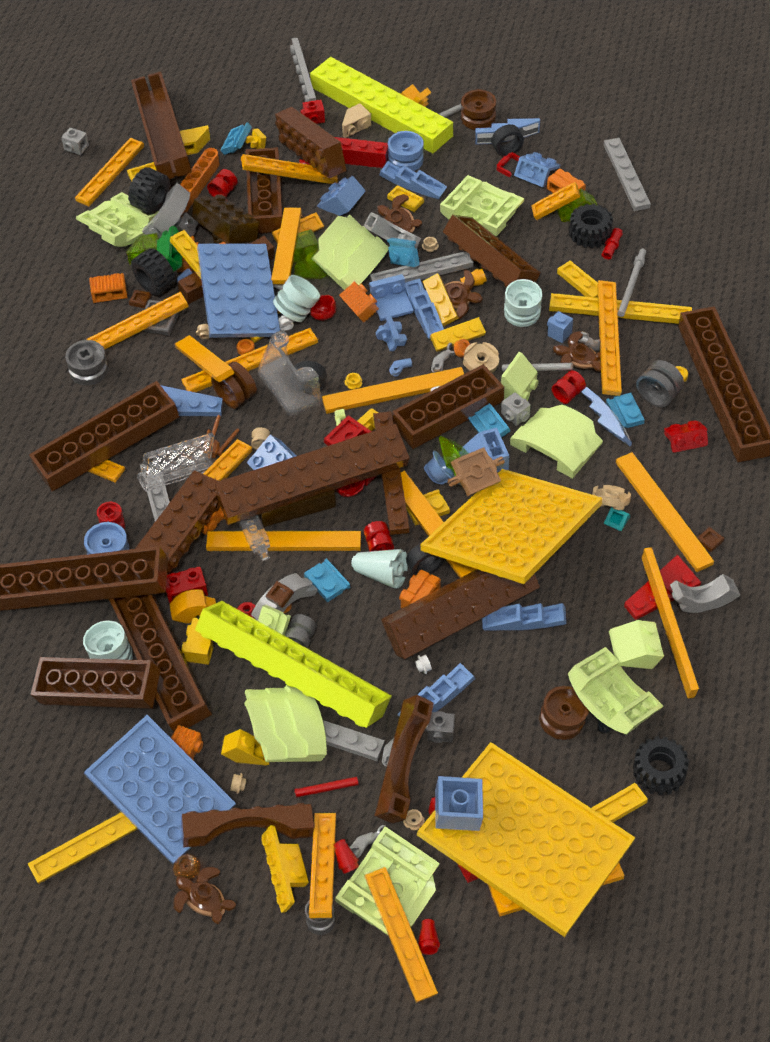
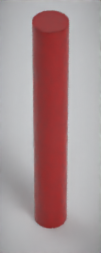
[295,777,358,798]

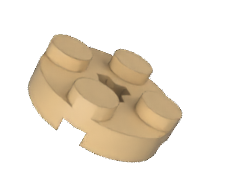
[463,342,499,373]
[592,485,631,510]

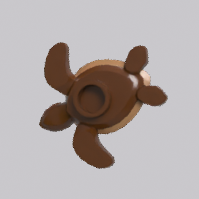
[377,194,422,233]
[444,270,483,319]
[553,331,601,371]
[173,867,236,924]

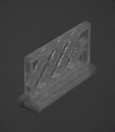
[137,433,215,492]

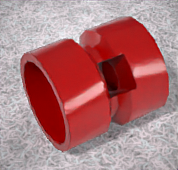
[207,169,238,197]
[551,370,586,404]
[97,501,125,529]
[364,521,394,551]

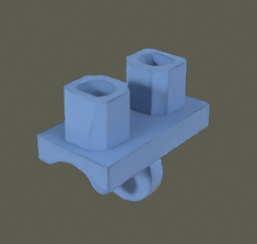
[376,316,407,351]

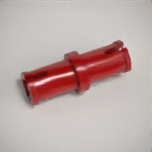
[601,228,623,260]

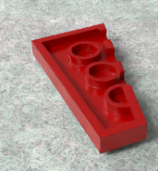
[624,555,701,620]

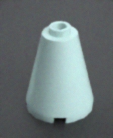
[351,549,408,588]

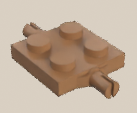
[448,447,505,496]

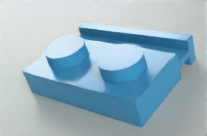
[220,122,252,155]
[387,238,420,267]
[606,393,645,428]
[468,403,510,437]
[304,559,350,602]

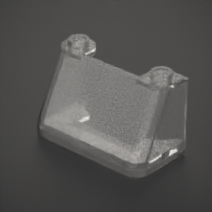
[258,329,321,416]

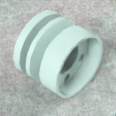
[273,275,320,322]
[504,279,542,327]
[83,620,133,660]

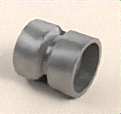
[285,614,317,648]
[305,900,335,935]

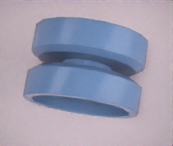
[387,131,424,171]
[84,522,130,554]

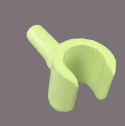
[335,409,346,426]

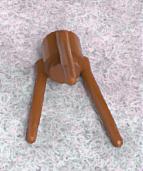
[202,415,239,458]

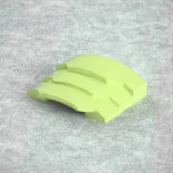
[440,175,524,236]
[76,192,159,247]
[312,215,389,290]
[510,405,603,479]
[568,647,663,734]
[244,685,327,762]
[335,827,440,935]

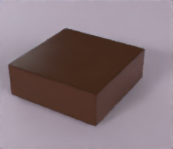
[129,290,152,308]
[697,527,724,552]
[265,581,294,608]

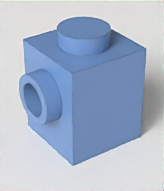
[547,311,573,343]

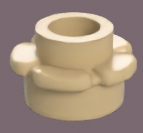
[422,237,439,252]
[196,324,210,339]
[230,773,246,794]
[403,809,425,830]

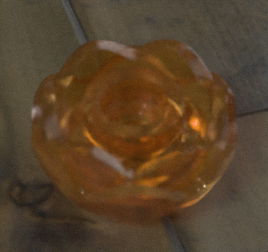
[173,854,200,879]

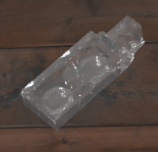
[238,515,270,561]

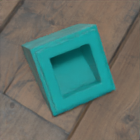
[604,506,631,531]

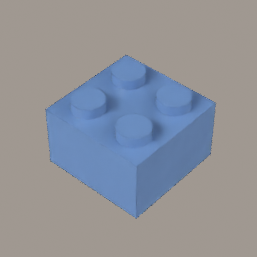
[435,776,483,831]

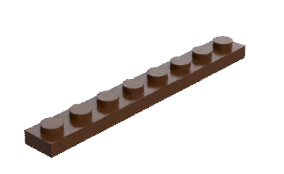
[373,411,409,535]

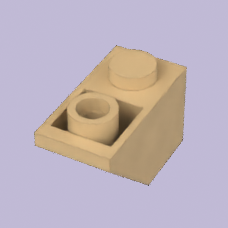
[342,104,371,138]

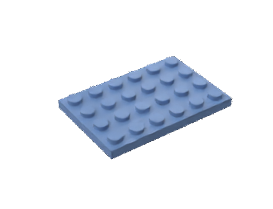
[197,244,280,338]
[84,715,236,865]

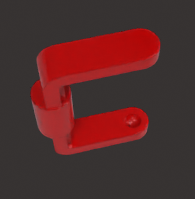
[496,152,520,177]

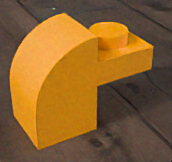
[401,84,431,107]
[169,590,216,623]

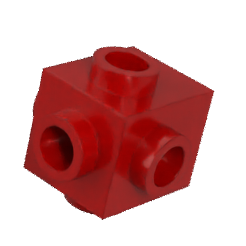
[300,100,325,124]

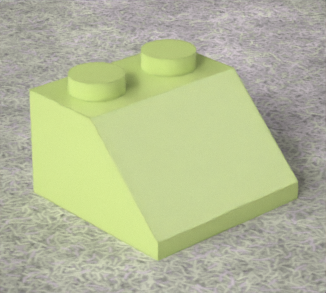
[501,352,539,401]
[609,620,664,669]

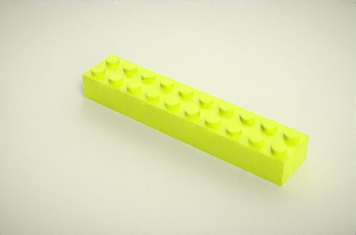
[310,57,453,154]
[195,601,391,728]

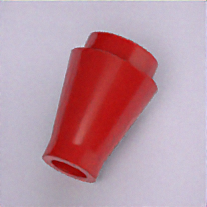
[333,839,359,874]
[418,919,440,955]

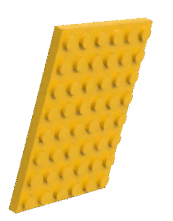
[420,469,602,584]
[417,742,635,937]

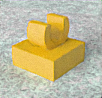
[246,128,267,149]

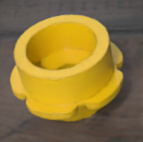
[345,373,362,390]

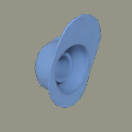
[424,451,462,486]

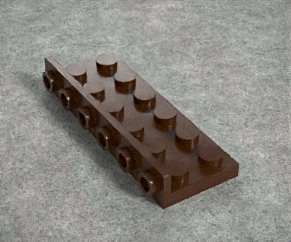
[135,470,227,574]

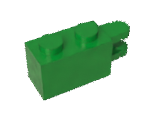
[157,226,182,272]

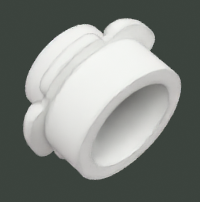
[278,315,294,331]
[415,655,432,674]

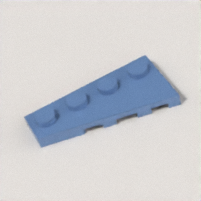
[161,386,223,416]

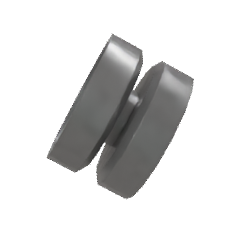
[65,340,109,385]
[636,360,684,407]

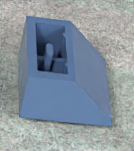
[317,176,365,216]
[461,428,509,472]

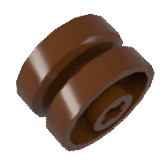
[461,89,496,130]
[211,362,257,409]
[539,686,589,740]

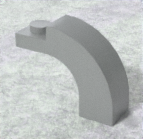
[142,183,190,242]
[364,212,421,248]
[251,573,318,621]
[670,574,740,613]

